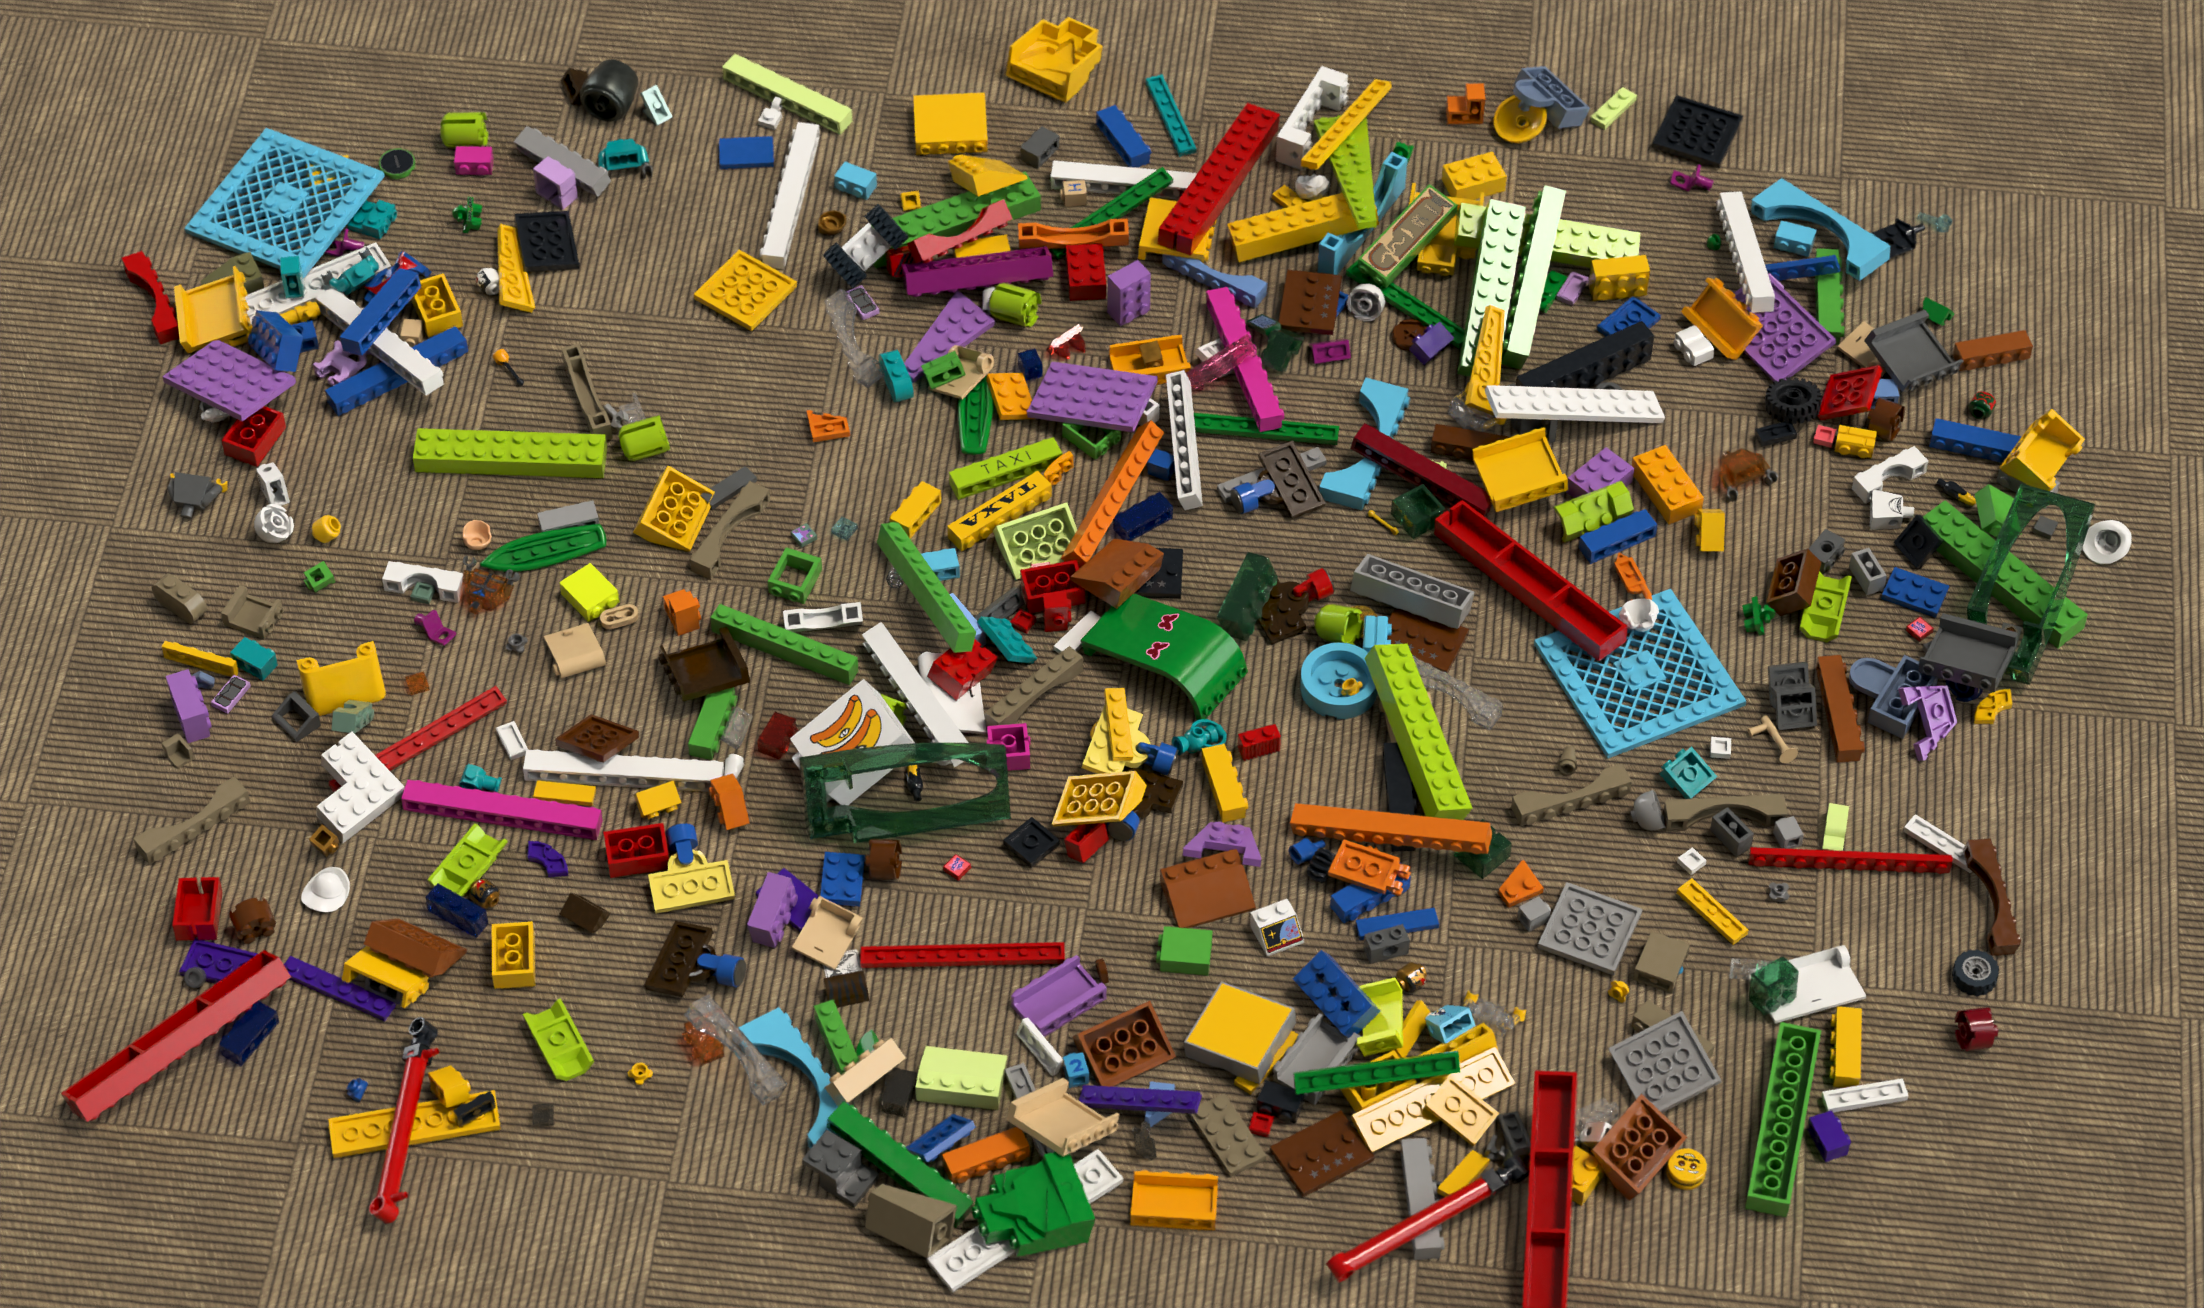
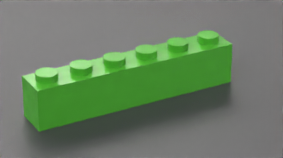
[1815,248,1844,345]

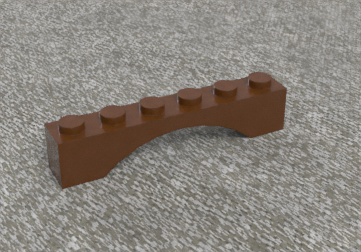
[1963,838,2021,956]

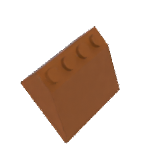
[1070,538,1164,609]
[1160,849,1256,928]
[364,918,467,977]
[1072,1001,1176,1087]
[1591,1094,1687,1201]

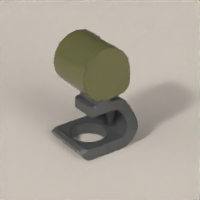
[1484,1135,1526,1163]

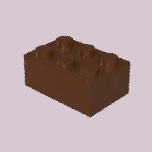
[1766,549,1821,616]

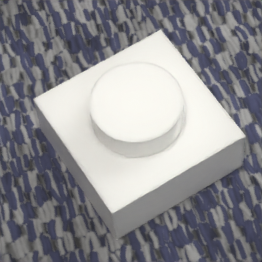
[1710,737,1731,759]
[1677,847,1706,875]

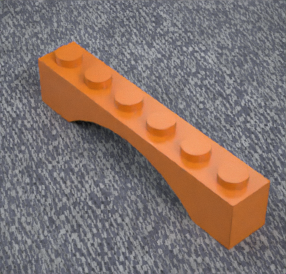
[1018,219,1129,250]

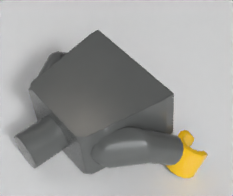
[167,472,228,519]

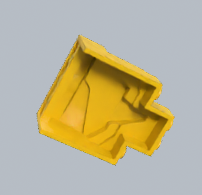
[1006,17,1103,103]
[1409,183,1485,276]

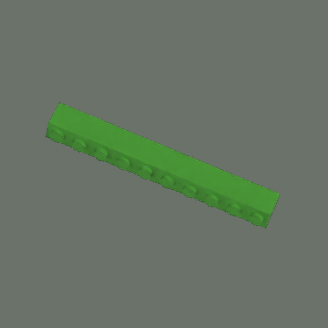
[877,522,976,653]

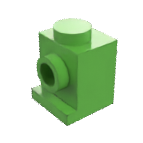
[303,561,335,592]

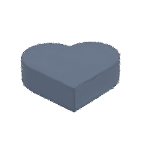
[191,671,215,689]

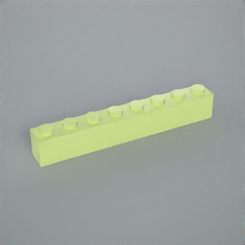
[723,54,853,135]

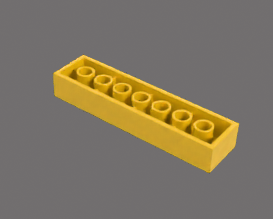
[1227,192,1379,262]

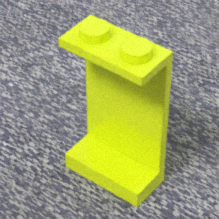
[1357,977,1403,1056]

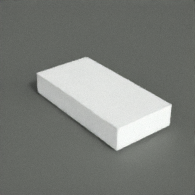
[496,721,528,760]

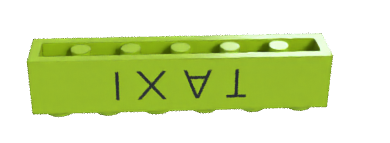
[949,437,1062,500]

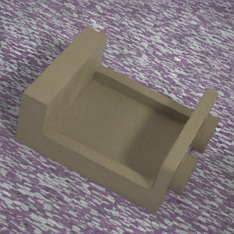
[221,585,284,639]
[1633,931,1690,993]

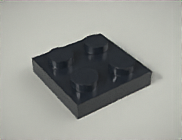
[1893,514,1944,569]
[1003,817,1060,867]

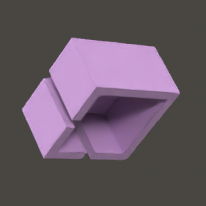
[533,156,578,210]

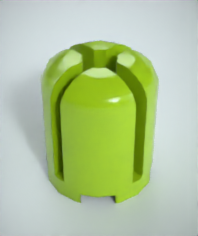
[440,112,488,148]
[989,283,1042,327]
[618,415,670,461]

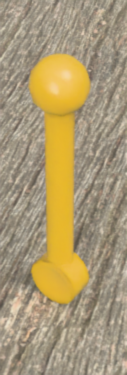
[1368,510,1399,535]

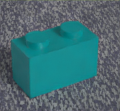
[280,256,304,298]
[230,637,278,681]

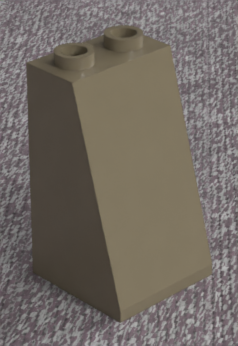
[865,1184,957,1258]

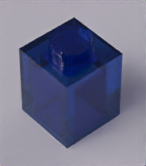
[1018,348,1043,381]

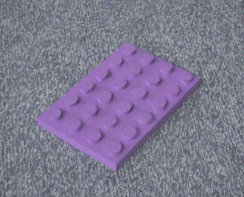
[1734,274,1836,382]
[162,340,296,421]
[1027,362,1158,432]

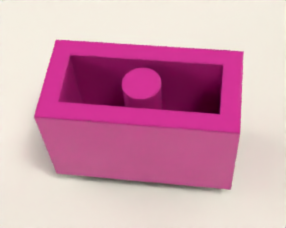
[454,146,494,175]

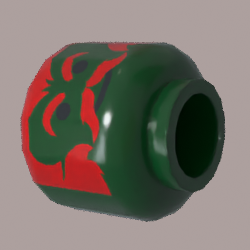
[1969,391,1996,419]

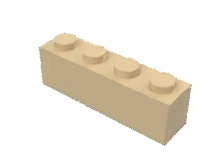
[824,1038,905,1107]

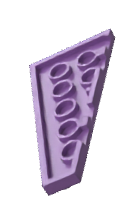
[904,291,995,383]

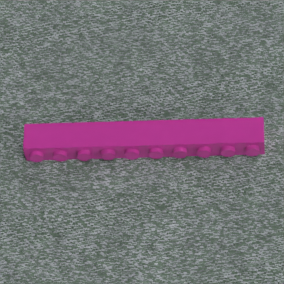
[1206,287,1284,432]
[401,780,603,840]

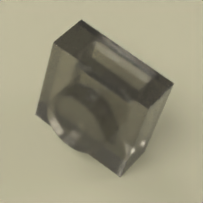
[532,1103,554,1127]

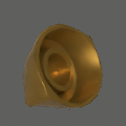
[818,210,847,235]

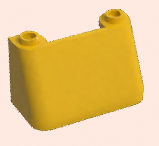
[1999,409,2085,492]
[296,641,386,716]

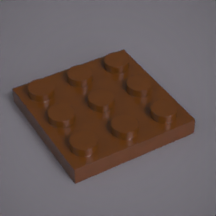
[555,714,639,763]

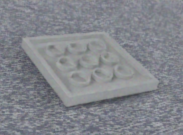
[1538,882,1643,975]
[1608,1011,1722,1113]

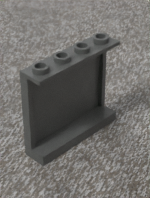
[1864,310,1963,392]
[1919,613,2018,693]

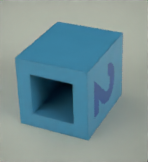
[1063,1052,1089,1088]

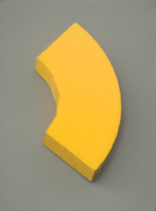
[1974,689,2012,724]

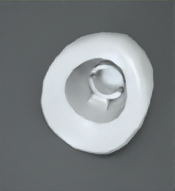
[2082,520,2132,564]
[301,867,350,912]

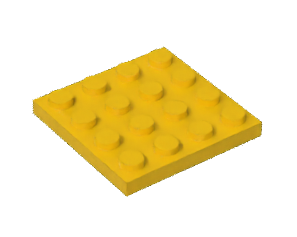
[694,250,797,331]

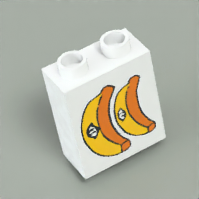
[790,679,918,808]

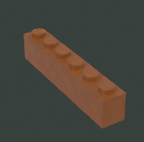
[1816,655,1865,763]

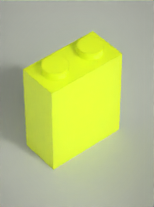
[559,563,620,622]

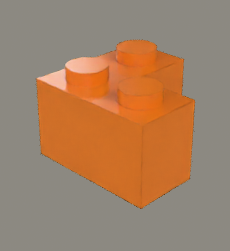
[1446,83,1485,124]
[663,589,701,636]
[709,773,750,830]

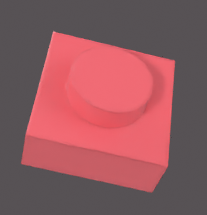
[1813,425,1836,448]

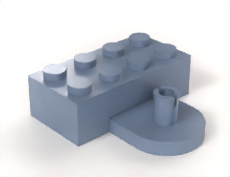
[1513,66,1590,128]
[1849,655,1938,739]

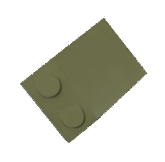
[200,252,264,295]

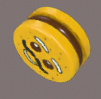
[1666,1148,1707,1190]

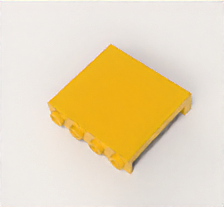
[913,93,988,155]
[1138,198,1217,263]
[174,266,251,353]
[1473,428,1568,512]

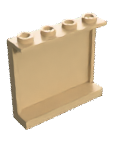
[1006,1078,1120,1156]

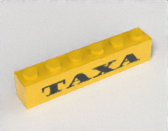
[947,471,1052,552]

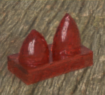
[1046,324,1086,359]

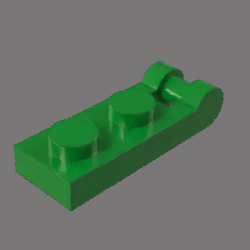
[1539,270,1568,313]

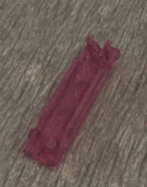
[1186,334,1256,391]

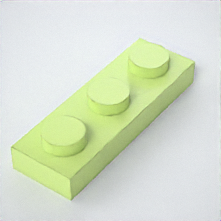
[1590,87,1637,130]

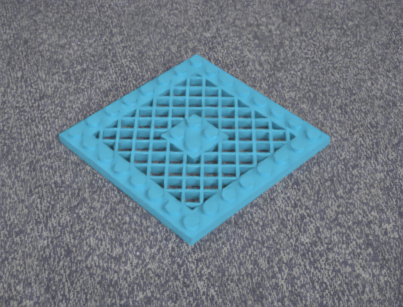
[184,128,385,279]
[1534,589,1746,758]

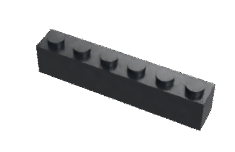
[1383,742,1417,852]

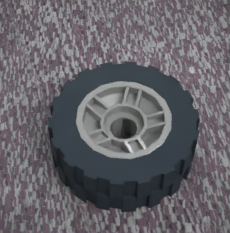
[1952,950,1999,996]

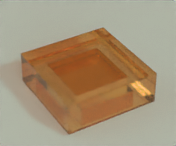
[405,671,430,695]

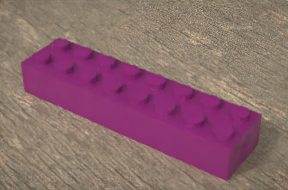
[902,246,1053,297]

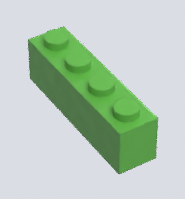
[688,687,738,760]
[814,1000,859,1075]

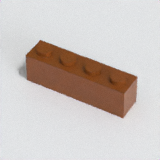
[1953,330,2033,371]

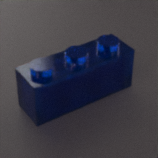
[1113,492,1173,541]
[425,883,489,938]
[219,1001,279,1066]

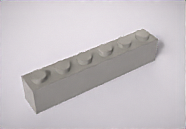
[514,126,611,197]
[1400,1138,1444,1260]

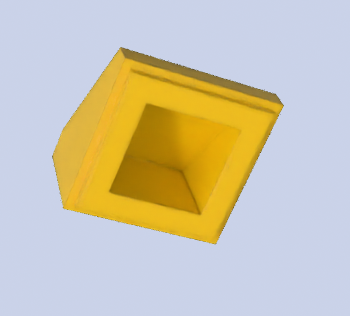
[900,191,921,211]

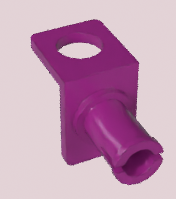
[1670,164,1714,192]
[324,229,364,257]
[414,609,456,646]

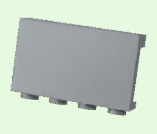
[1273,1013,1361,1105]

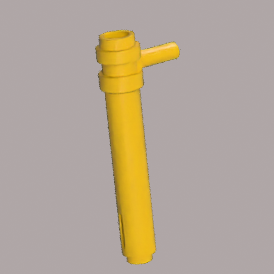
[223,301,321,347]

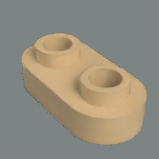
[600,604,639,629]

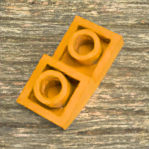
[1044,451,1074,485]

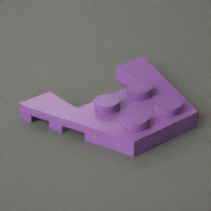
[1898,685,1957,761]
[1183,822,1261,867]

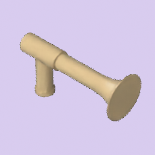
[1747,716,1798,763]

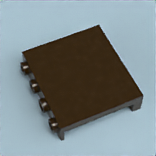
[658,627,750,702]

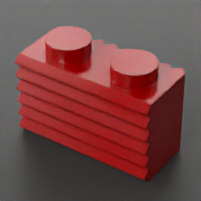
[1237,724,1281,761]

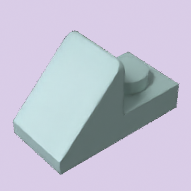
[639,85,672,125]

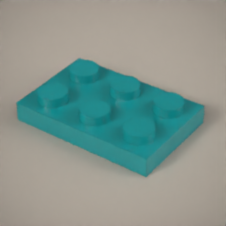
[977,616,1037,664]

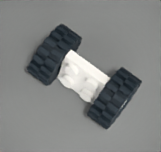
[823,204,909,289]

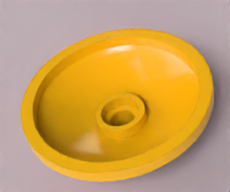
[1494,95,1547,143]

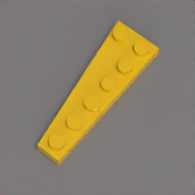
[497,224,535,313]
[1465,305,1505,416]

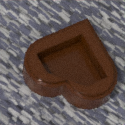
[1095,958,1109,984]

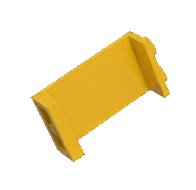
[342,946,429,1008]

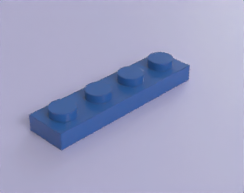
[1765,255,1840,281]

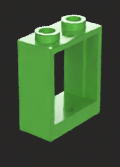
[1062,422,1121,460]
[768,547,822,604]

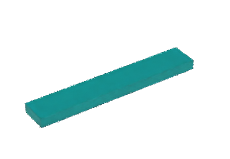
[1146,75,1197,157]

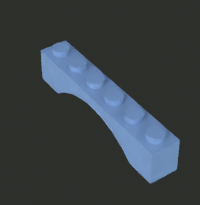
[1162,254,1267,308]

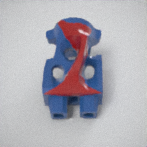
[364,251,432,302]

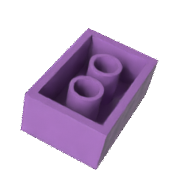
[1107,260,1151,326]
[1566,447,1634,498]
[166,669,212,743]
[747,872,798,948]

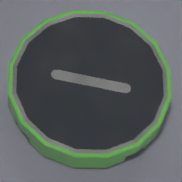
[379,149,415,179]

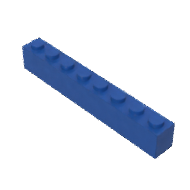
[325,326,468,416]

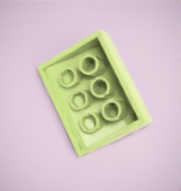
[993,503,1077,580]
[915,1046,1008,1110]

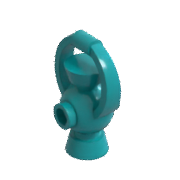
[1172,719,1227,755]

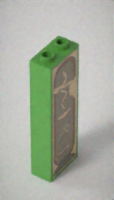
[1358,184,1457,288]

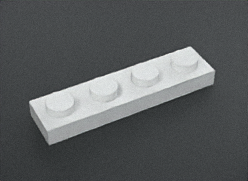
[1903,814,1972,873]
[1822,1078,1908,1112]

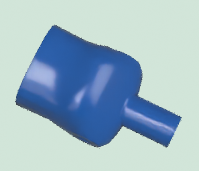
[1289,838,1325,864]

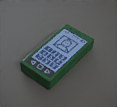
[1246,314,1281,336]

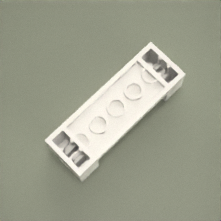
[1276,66,1349,170]

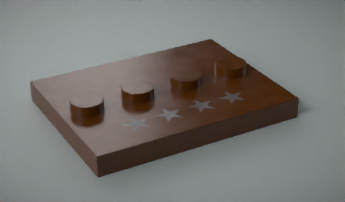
[1279,269,1342,335]
[1387,608,1469,676]
[1270,1110,1375,1197]

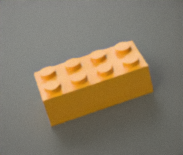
[1632,445,1704,525]

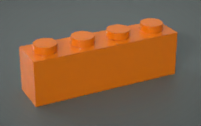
[942,1127,1030,1184]

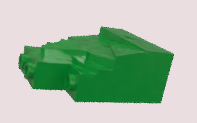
[972,1152,1096,1257]

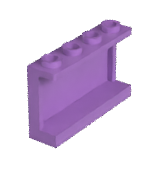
[1011,955,1107,1037]

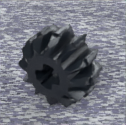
[1307,848,1336,883]

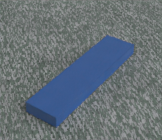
[1355,908,1439,940]

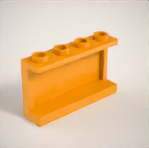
[1681,277,1763,360]
[1109,335,1191,385]
[1131,1170,1218,1231]

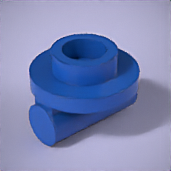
[347,1078,368,1102]

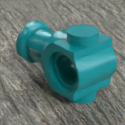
[459,764,502,792]

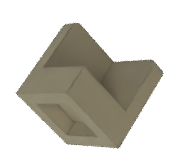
[162,733,194,769]

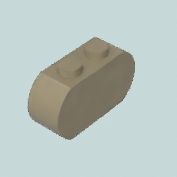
[152,573,207,624]

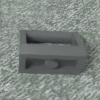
[272,691,321,742]

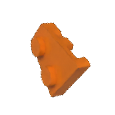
[806,410,850,442]
[1498,860,1544,908]

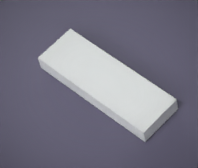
[1054,611,1101,654]
[1016,1018,1063,1076]

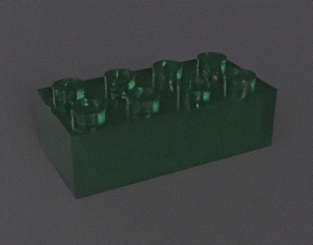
[1217,552,1278,641]

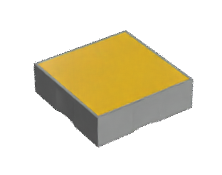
[1184,981,1296,1084]

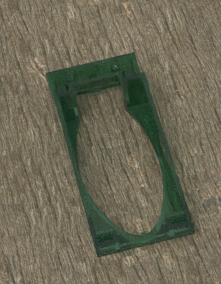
[1967,484,2095,685]
[799,743,1011,843]

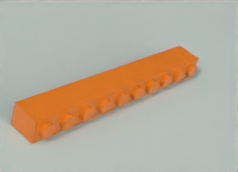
[1061,420,1164,568]
[1290,803,1492,854]

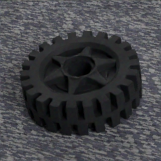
[1765,377,1822,424]

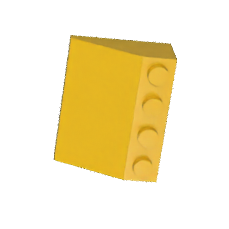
[948,155,1027,196]
[633,466,715,552]
[1052,771,1147,827]

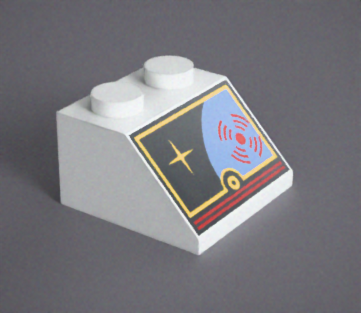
[1250,899,1304,957]

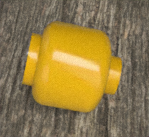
[312,515,341,543]

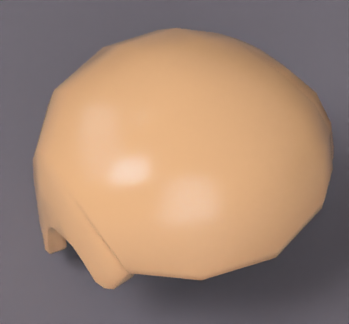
[462,520,492,550]

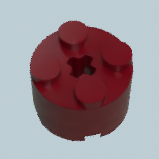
[1954,1007,1998,1051]

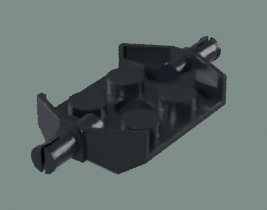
[1872,218,1925,258]

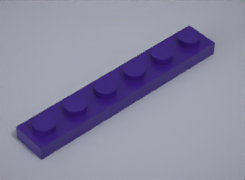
[284,956,396,1022]
[1079,1085,1202,1114]

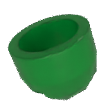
[1707,234,1722,250]

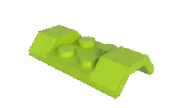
[1554,481,1634,543]
[1800,571,1852,642]
[427,823,508,902]
[523,998,594,1081]

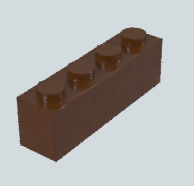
[1430,424,1510,460]

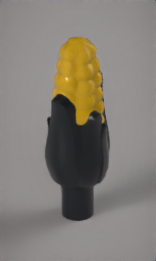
[1936,478,1976,506]
[905,760,923,802]

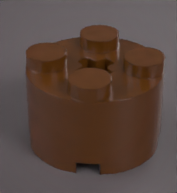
[1866,397,1905,441]
[866,839,902,880]
[229,898,276,944]

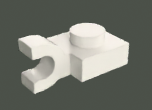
[758,97,783,130]

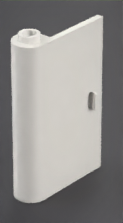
[918,652,986,739]
[1749,945,1866,1023]

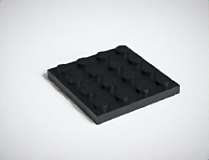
[1652,95,1743,169]

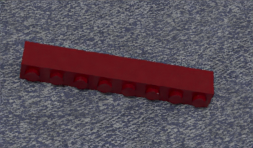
[1350,423,1492,517]

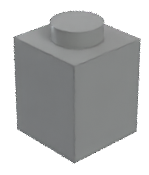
[1773,816,1804,849]
[1518,896,1551,932]

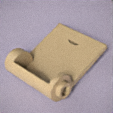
[1837,321,1887,377]
[928,345,994,399]
[544,623,606,679]
[791,896,863,971]

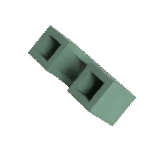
[332,700,374,734]

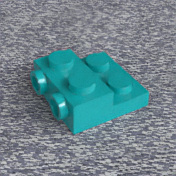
[347,200,397,239]
[1659,746,1717,799]

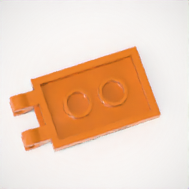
[1328,839,1411,896]

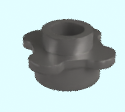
[506,633,528,653]
[1769,882,1789,902]

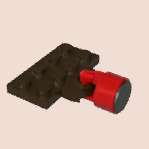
[1238,568,1335,645]

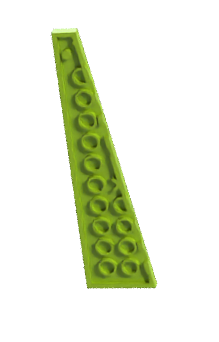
[1314,115,1377,229]

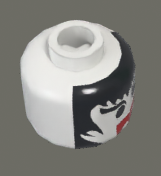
[476,268,499,295]

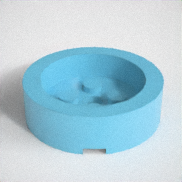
[1300,643,1378,719]

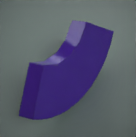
[528,841,568,877]

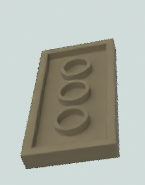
[1188,1093,1266,1177]

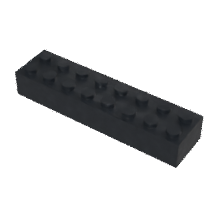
[1516,321,1654,389]

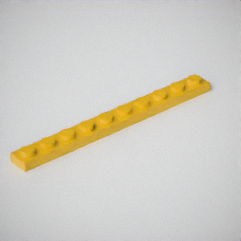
[1301,79,1391,170]

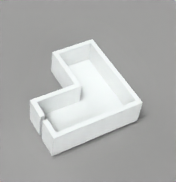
[316,732,404,844]

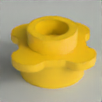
[1341,678,1363,696]
[1608,980,1629,1003]
[628,1063,653,1085]

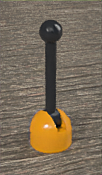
[492,349,524,386]

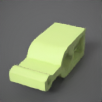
[1822,803,1849,851]

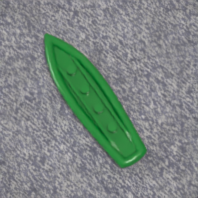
[958,375,993,455]
[480,524,607,572]

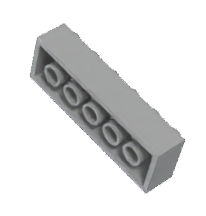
[1350,554,1475,629]

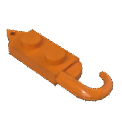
[1614,553,1652,600]

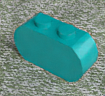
[878,349,914,403]

